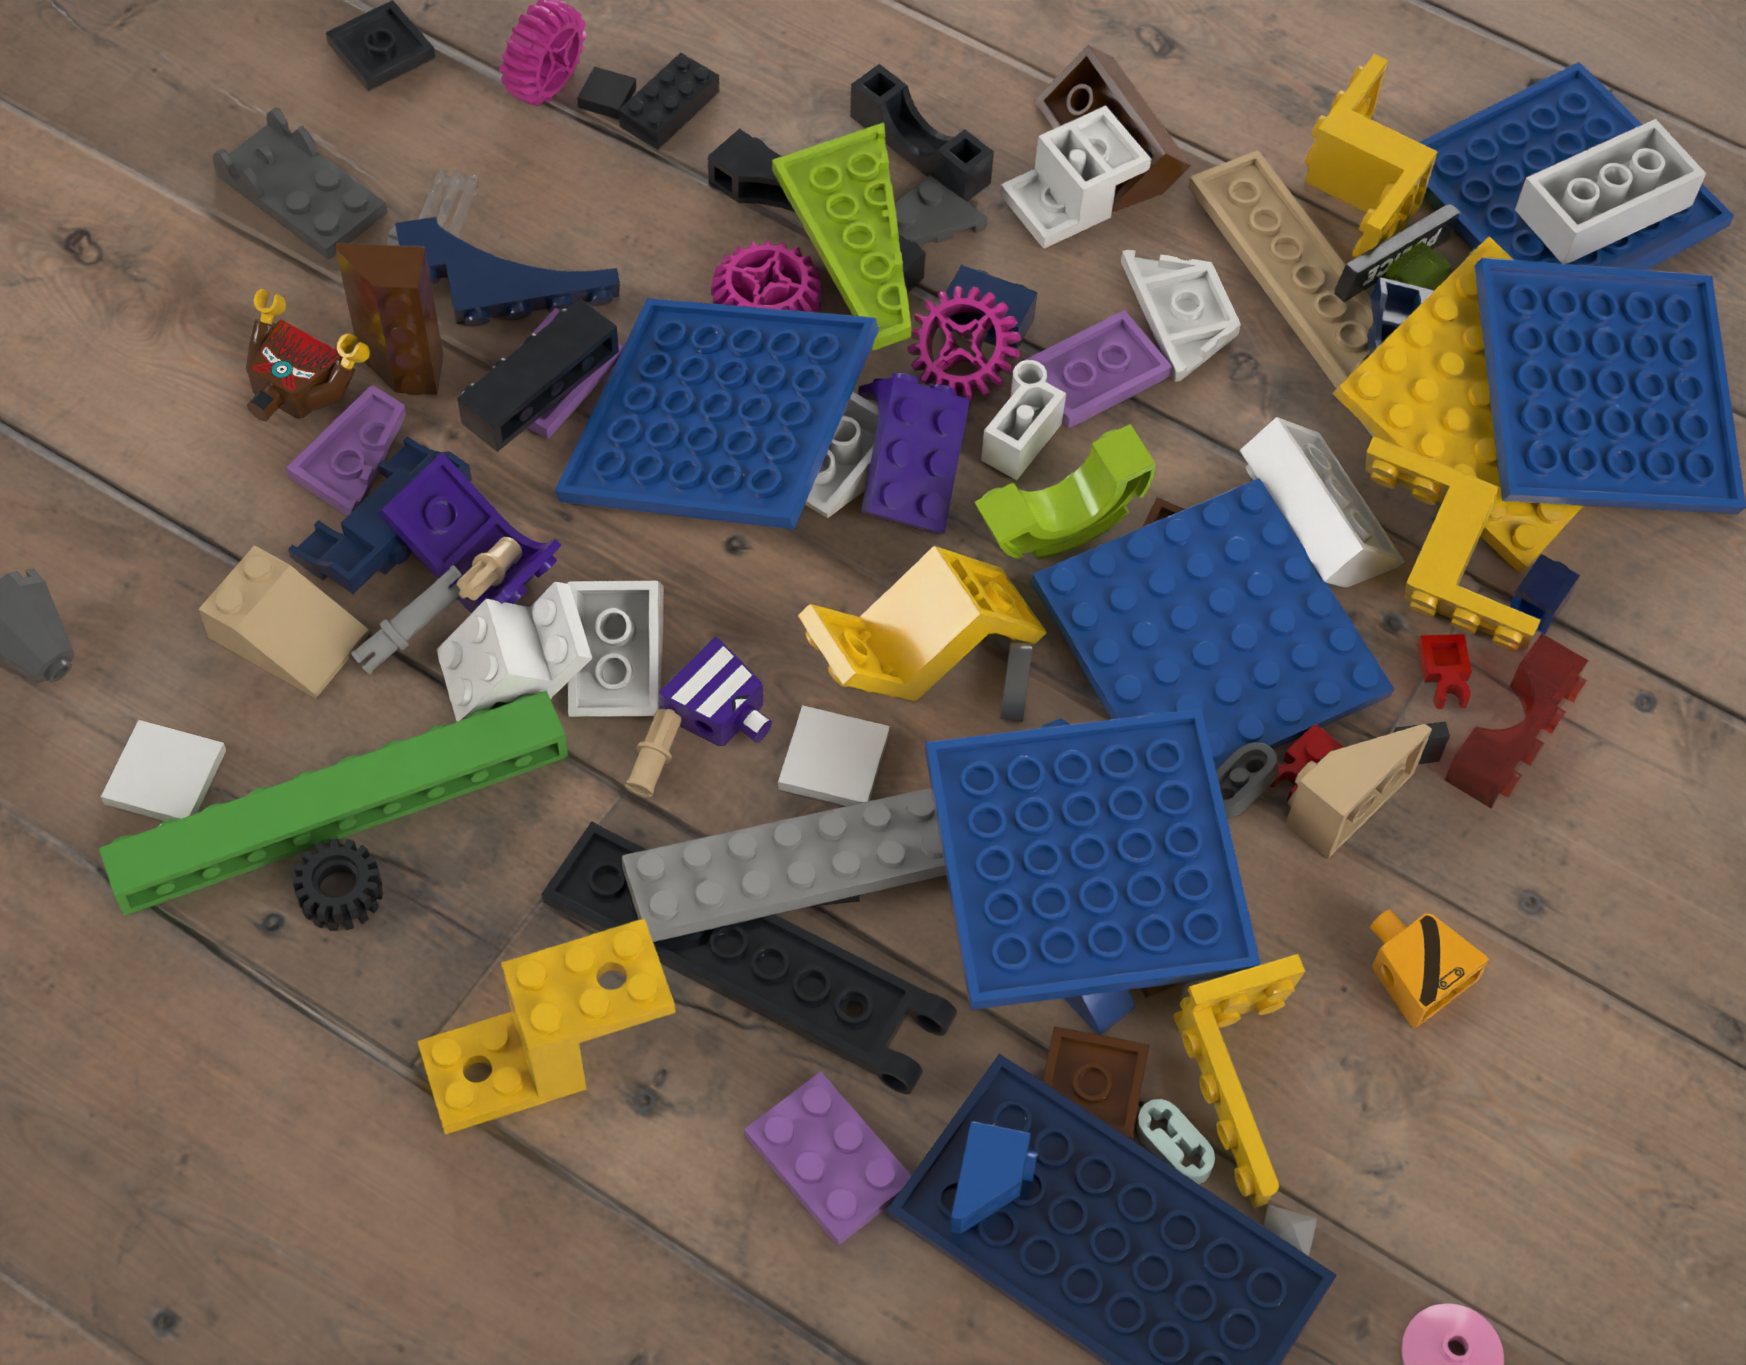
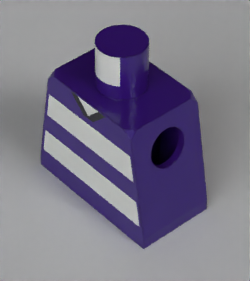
[658,636,772,746]

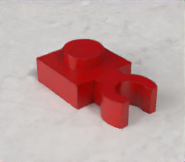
[1417,634,1472,709]
[1270,725,1344,800]

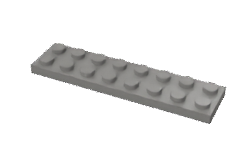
[622,788,947,942]

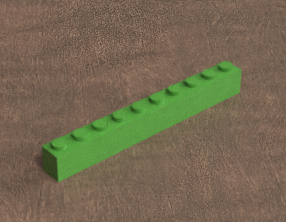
[99,691,569,916]

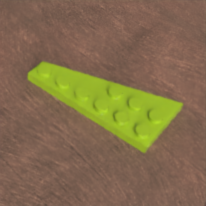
[772,123,911,351]

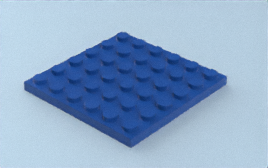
[1419,62,1734,270]
[1475,258,1746,514]
[554,298,879,530]
[1031,478,1395,770]
[925,709,1261,1010]

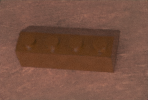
[1035,45,1191,212]
[336,243,444,395]

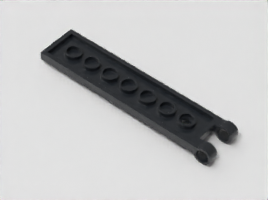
[541,821,957,1094]

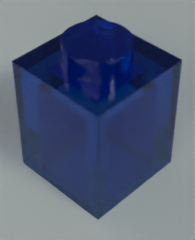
[1509,554,1580,634]

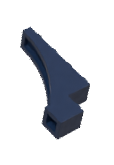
[395,217,620,327]

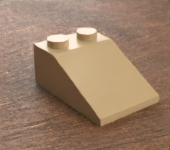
[198,545,370,699]
[1285,724,1432,859]

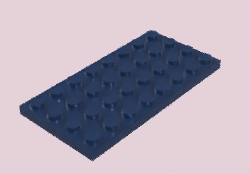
[887,1053,1337,1365]

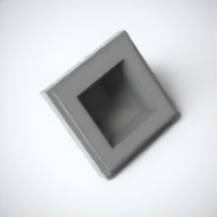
[1263,1205,1317,1256]

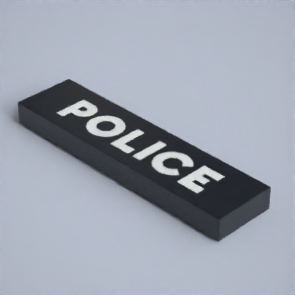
[1334,204,1461,302]

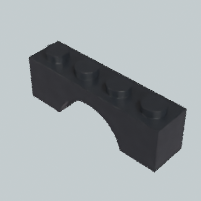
[850,63,994,202]

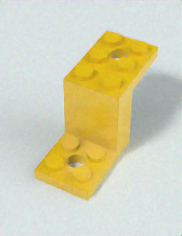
[1305,54,1437,258]
[1365,436,1540,652]
[798,546,1047,702]
[417,918,676,1135]

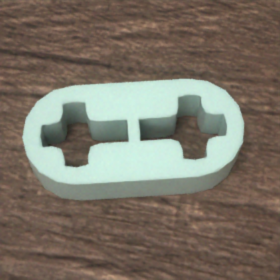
[1135,1099,1215,1184]

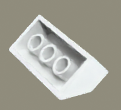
[1240,417,1405,588]

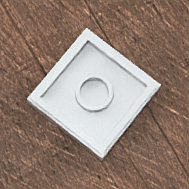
[778,705,890,806]
[101,720,226,821]

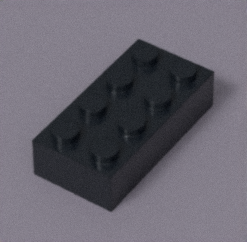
[618,52,720,150]

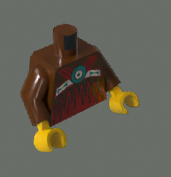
[246,289,370,421]

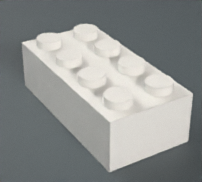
[1515,119,1706,264]

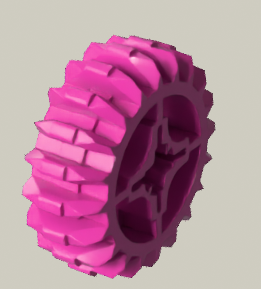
[500,0,586,106]
[711,238,823,313]
[907,286,1021,401]

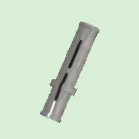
[351,565,462,674]

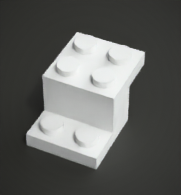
[1000,106,1151,249]
[436,582,592,722]

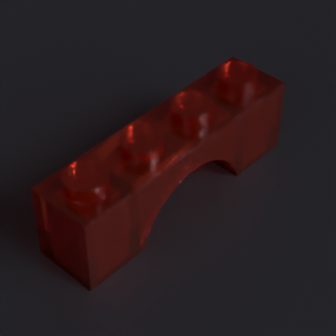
[1444,633,1589,809]

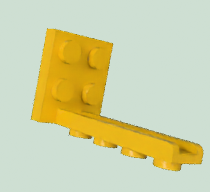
[1173,954,1305,1208]

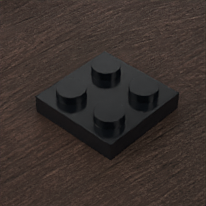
[325,0,435,91]

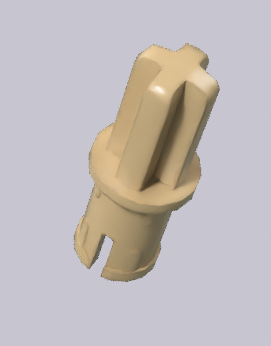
[457,537,522,601]
[625,708,682,798]

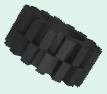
[292,838,383,931]

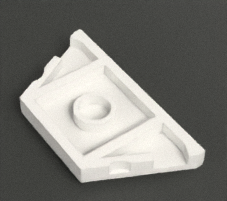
[1121,250,1241,382]

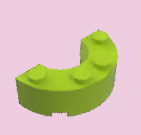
[975,424,1156,560]

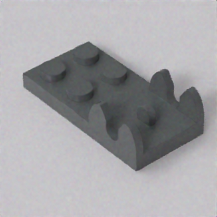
[213,107,387,260]

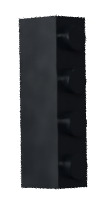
[457,298,619,452]

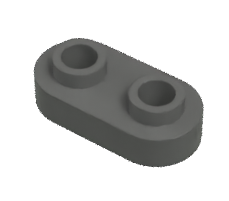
[1216,743,1279,819]

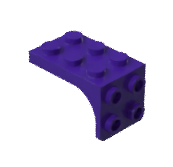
[858,373,970,534]
[377,452,561,614]

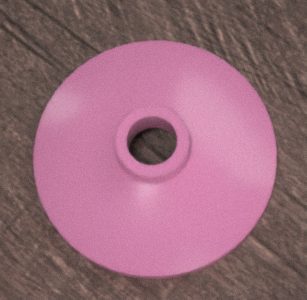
[1401,1304,1504,1365]

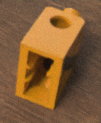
[1370,909,1489,1030]

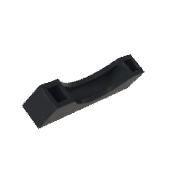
[708,128,926,293]

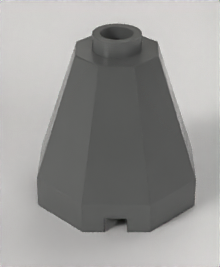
[0,568,74,683]

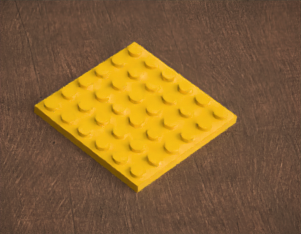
[1332,237,1584,573]

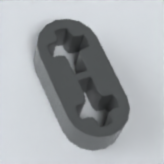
[1000,641,1033,722]

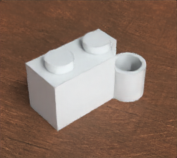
[981,360,1066,480]

